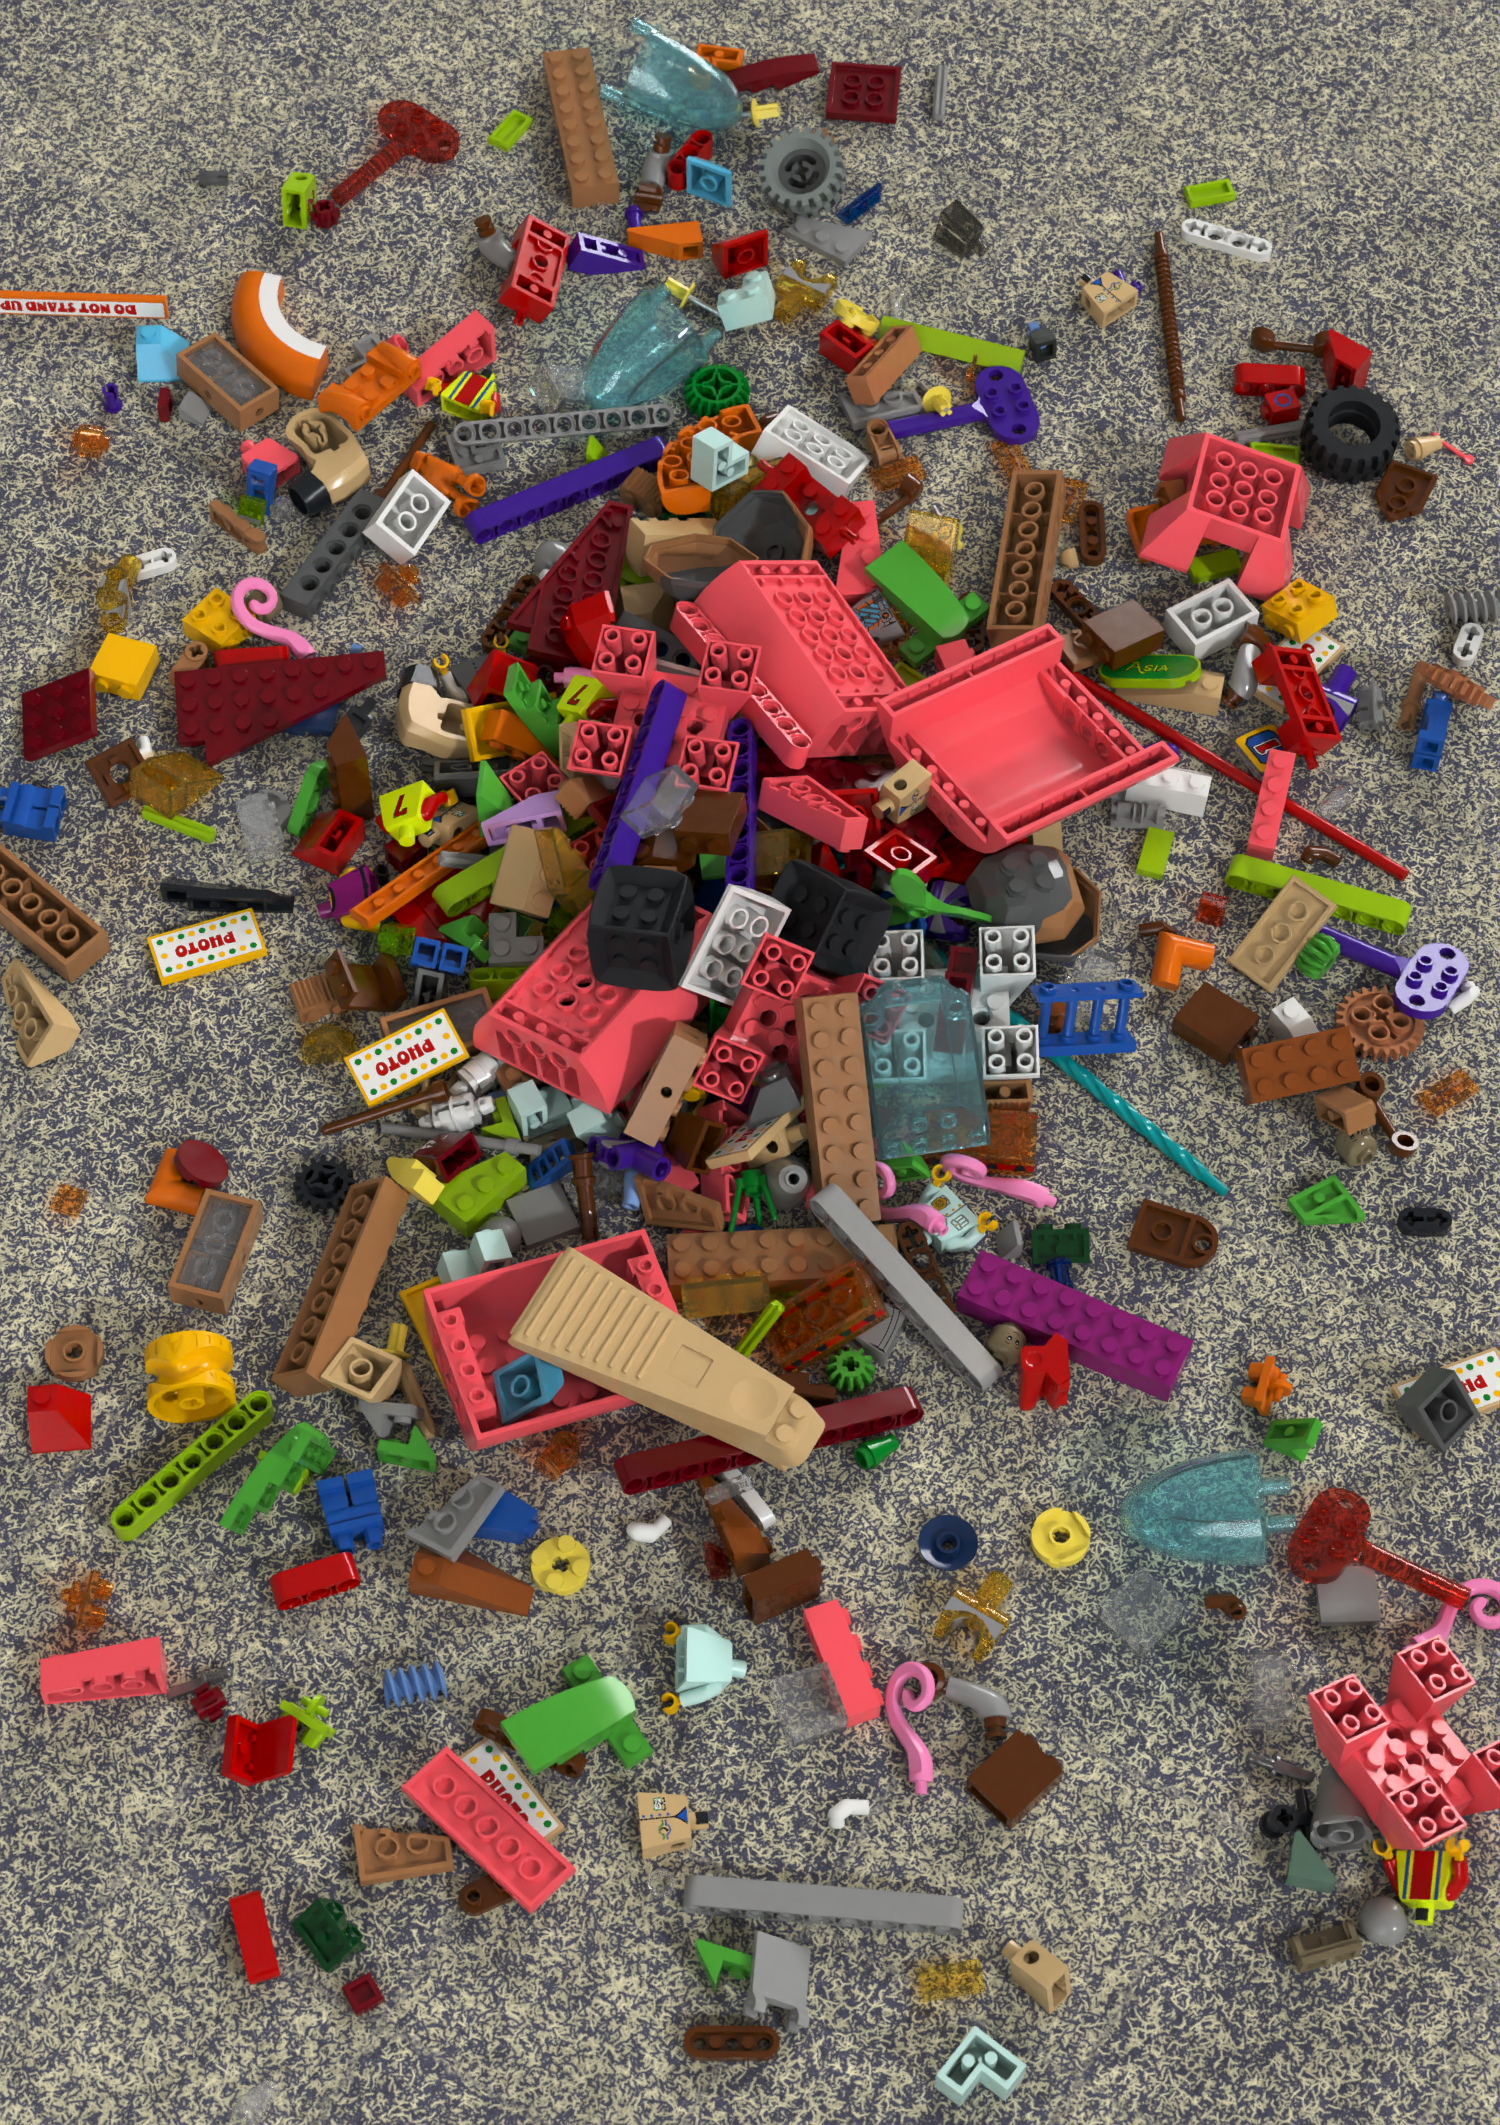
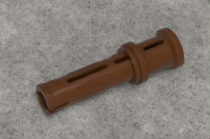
[568,1152,600,1240]

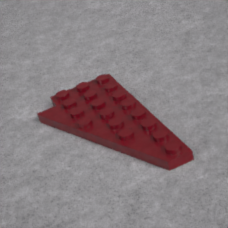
[506,500,634,668]
[174,651,387,767]
[757,746,947,852]

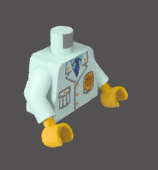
[910,1164,998,1254]
[661,1621,747,1715]

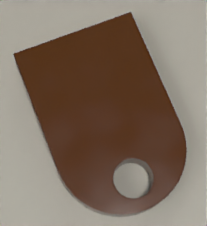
[1126,1199,1219,1269]

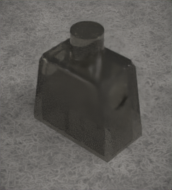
[933,199,989,259]

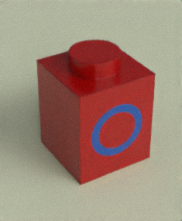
[1260,388,1301,426]

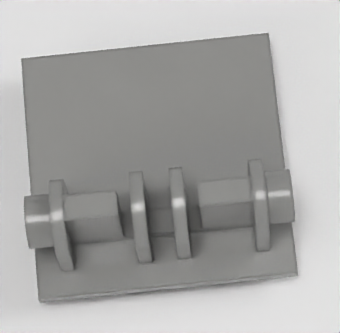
[1110,789,1166,830]

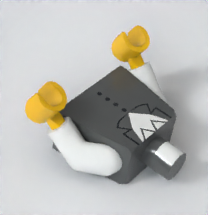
[431,634,509,704]

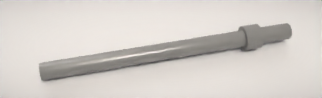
[381,1122,542,1156]

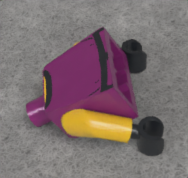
[317,864,397,940]

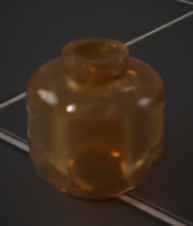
[72,424,110,458]

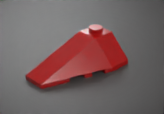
[560,591,615,670]

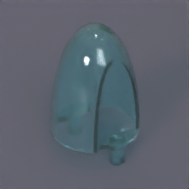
[599,17,743,133]
[581,282,723,410]
[1118,1448,1297,1566]

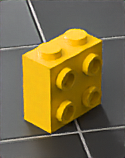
[1261,578,1338,644]
[182,587,256,653]
[90,633,160,701]

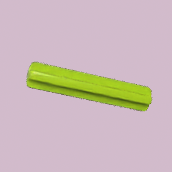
[141,804,216,843]
[734,1299,784,1358]

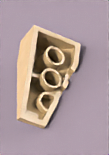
[1115,669,1225,716]
[1,958,81,1068]

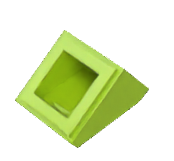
[586,435,608,465]

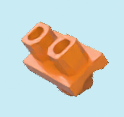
[1241,1356,1293,1416]

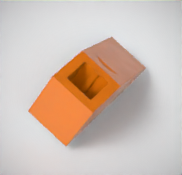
[627,221,703,260]
[480,709,560,767]

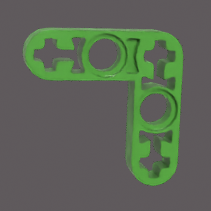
[287,760,330,838]

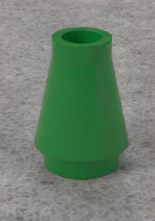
[854,1433,899,1470]

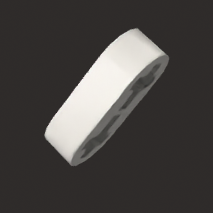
[128,548,177,580]
[1451,623,1484,667]

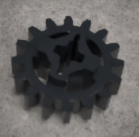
[293,1155,355,1215]

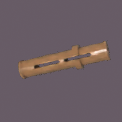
[1398,662,1427,731]

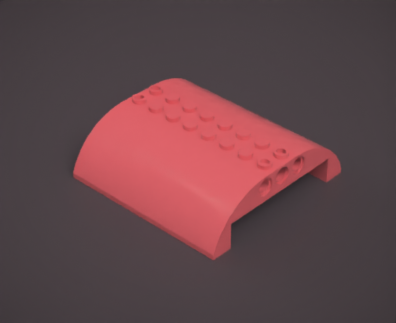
[877,623,1179,853]

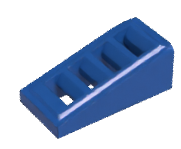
[246,459,277,516]
[525,1137,576,1191]

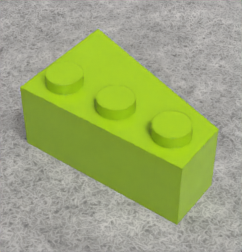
[427,1152,527,1238]

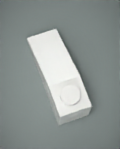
[1268,997,1319,1040]

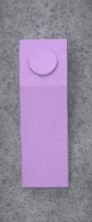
[481,790,568,846]

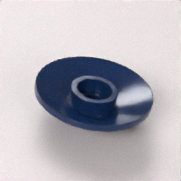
[918,1515,978,1571]

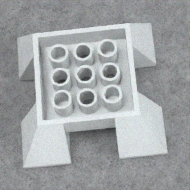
[868,925,1040,1084]

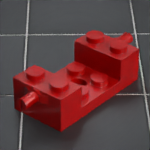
[497,214,571,326]
[753,453,866,560]
[1251,642,1342,770]

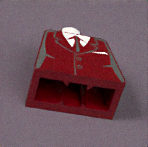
[413,1131,482,1183]

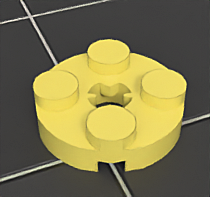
[832,298,881,337]
[1031,1508,1091,1568]
[531,1535,591,1596]

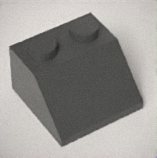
[748,1060,801,1130]
[1394,1366,1480,1453]

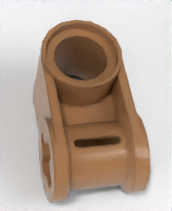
[865,418,903,468]
[168,641,210,686]

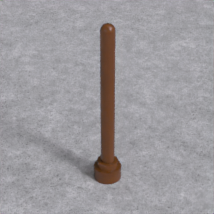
[373,421,436,499]
[321,1079,450,1135]

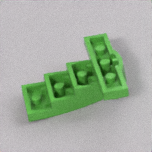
[864,540,990,670]
[503,662,565,760]
[219,1422,338,1535]
[500,1654,653,1776]

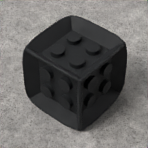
[770,859,893,977]
[587,865,696,991]

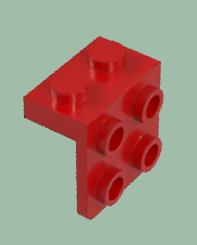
[221,1714,297,1787]

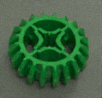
[683,362,750,419]

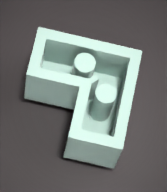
[717,270,776,332]
[690,426,750,492]
[507,1079,573,1140]
[567,1097,626,1152]
[436,1229,512,1284]
[934,2026,1027,2107]

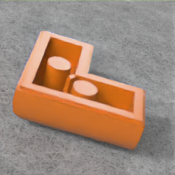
[689,43,744,90]
[1150,931,1215,990]
[145,1148,206,1216]

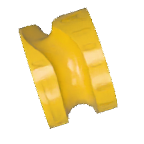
[144,1330,236,1424]

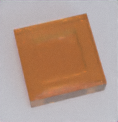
[50,1183,89,1219]

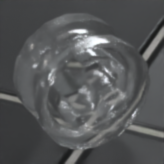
[269,496,295,522]
[647,1868,675,1900]

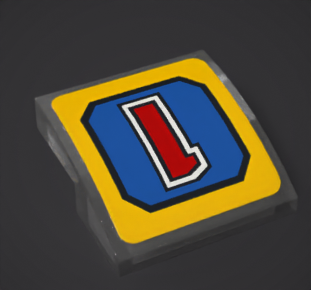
[1228,722,1304,781]

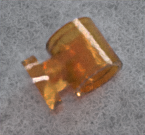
[534,1431,580,1482]

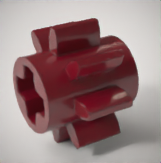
[310,199,340,229]
[190,1682,228,1723]

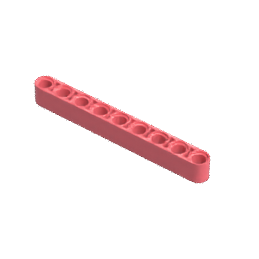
[670,601,812,769]

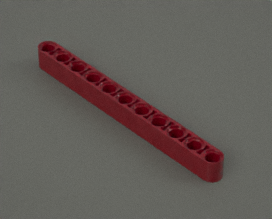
[613,1386,924,1495]

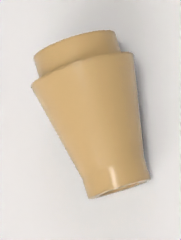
[1404,435,1443,462]

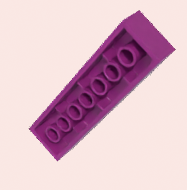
[955,1250,1194,1402]

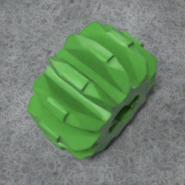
[1296,933,1340,980]
[825,1345,875,1396]

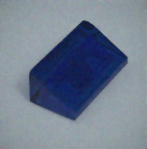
[836,182,882,224]

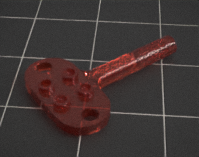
[331,100,460,206]
[1286,1488,1472,1611]

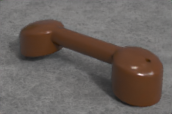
[1251,327,1329,358]
[876,473,924,528]
[1354,1071,1419,1158]

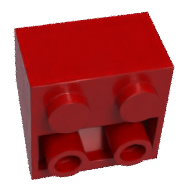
[819,319,879,374]
[1322,329,1373,391]
[466,648,538,707]
[292,809,366,877]

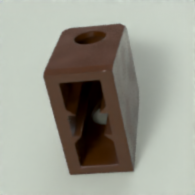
[666,1112,728,1175]

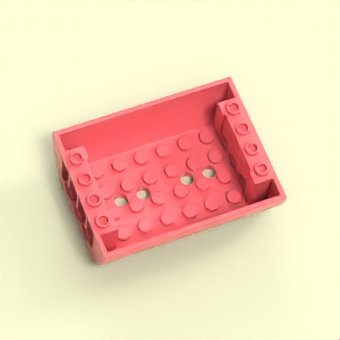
[694,560,907,758]
[473,897,713,1115]
[423,1228,679,1452]

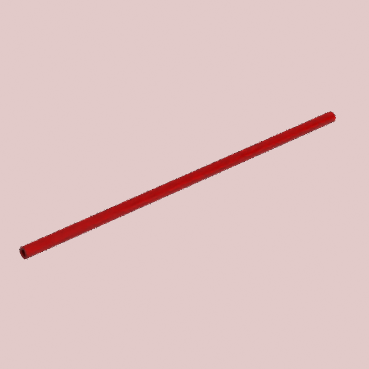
[1060,661,1410,882]

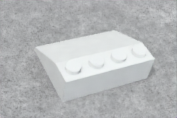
[751,404,872,498]
[678,884,792,1006]

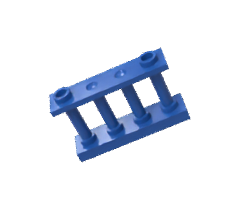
[1029,978,1144,1057]

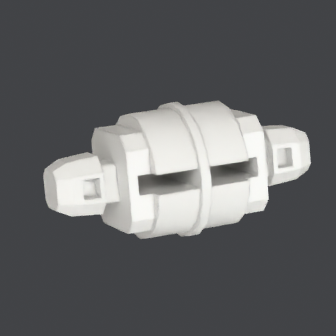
[449,1051,505,1099]
[418,1092,496,1132]

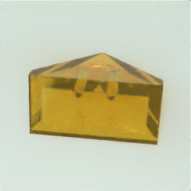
[301,1023,358,1065]

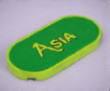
[1098,654,1202,689]

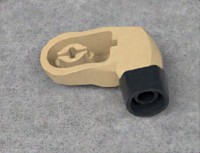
[285,407,371,518]
[396,664,473,759]

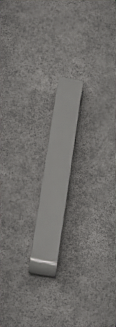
[451,403,675,447]
[808,1183,1003,1394]
[682,1875,964,1936]

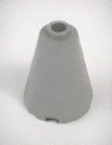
[758,1155,812,1210]
[1309,1764,1373,1854]

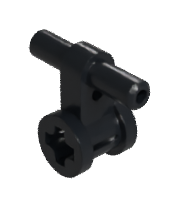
[1259,1789,1317,1851]

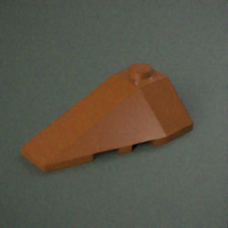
[696,1476,773,1577]
[408,1545,535,1617]

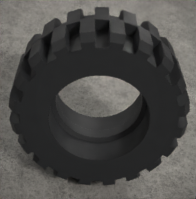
[1300,385,1401,485]

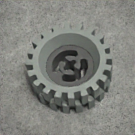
[758,126,847,219]

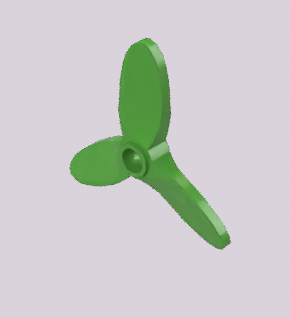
[886,868,992,926]

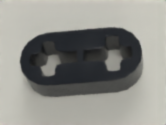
[1396,1207,1452,1237]

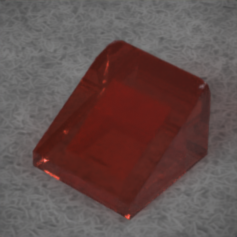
[1196,891,1229,927]
[704,1542,732,1581]

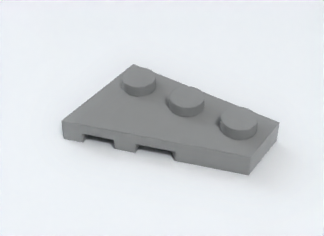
[785,216,872,267]
[838,391,924,431]
[405,1474,505,1563]

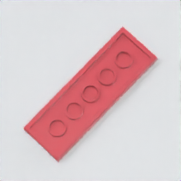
[401,1746,576,1915]

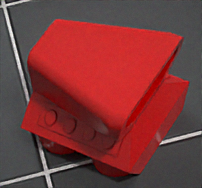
[1017,1333,1070,1411]

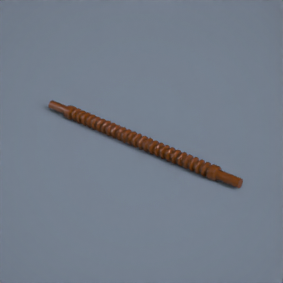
[1154,231,1186,422]

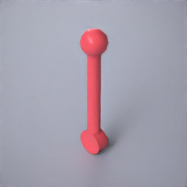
[1430,432,1474,465]

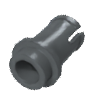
[198,168,228,187]

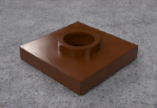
[83,737,157,809]

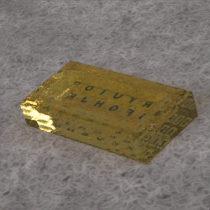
[917,1959,985,2003]

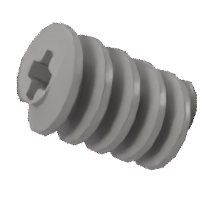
[1444,589,1500,625]

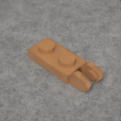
[209,499,268,555]

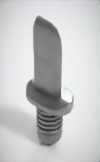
[166,1667,233,1701]
[1246,1751,1316,1783]

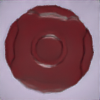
[174,1140,228,1189]

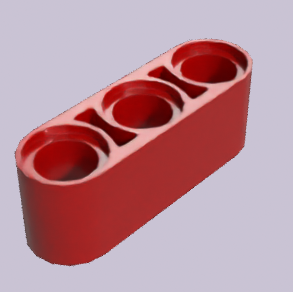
[667,129,713,191]
[1234,363,1306,398]
[213,646,290,668]
[269,1552,361,1611]
[229,1890,281,1985]

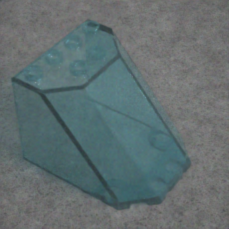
[859,975,990,1161]

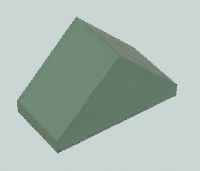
[1285,1830,1338,1894]

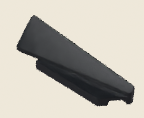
[160,877,295,913]

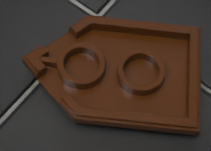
[1373,459,1438,523]

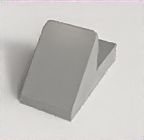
[358,1400,424,1440]

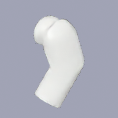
[827,1799,869,1829]

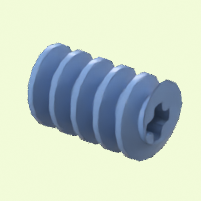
[382,1660,448,1709]

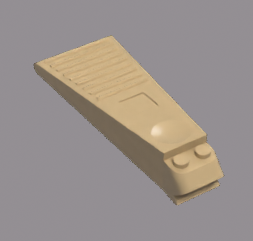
[508,1247,825,1472]

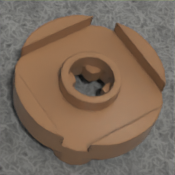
[45,1325,105,1382]

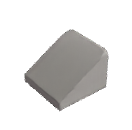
[178,391,213,426]
[995,1220,1023,1260]

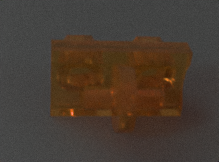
[374,562,422,609]
[60,1569,114,1631]

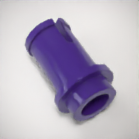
[624,205,643,228]
[102,383,123,414]

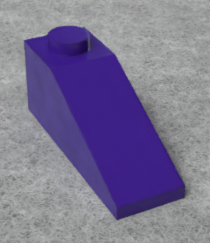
[566,232,646,275]

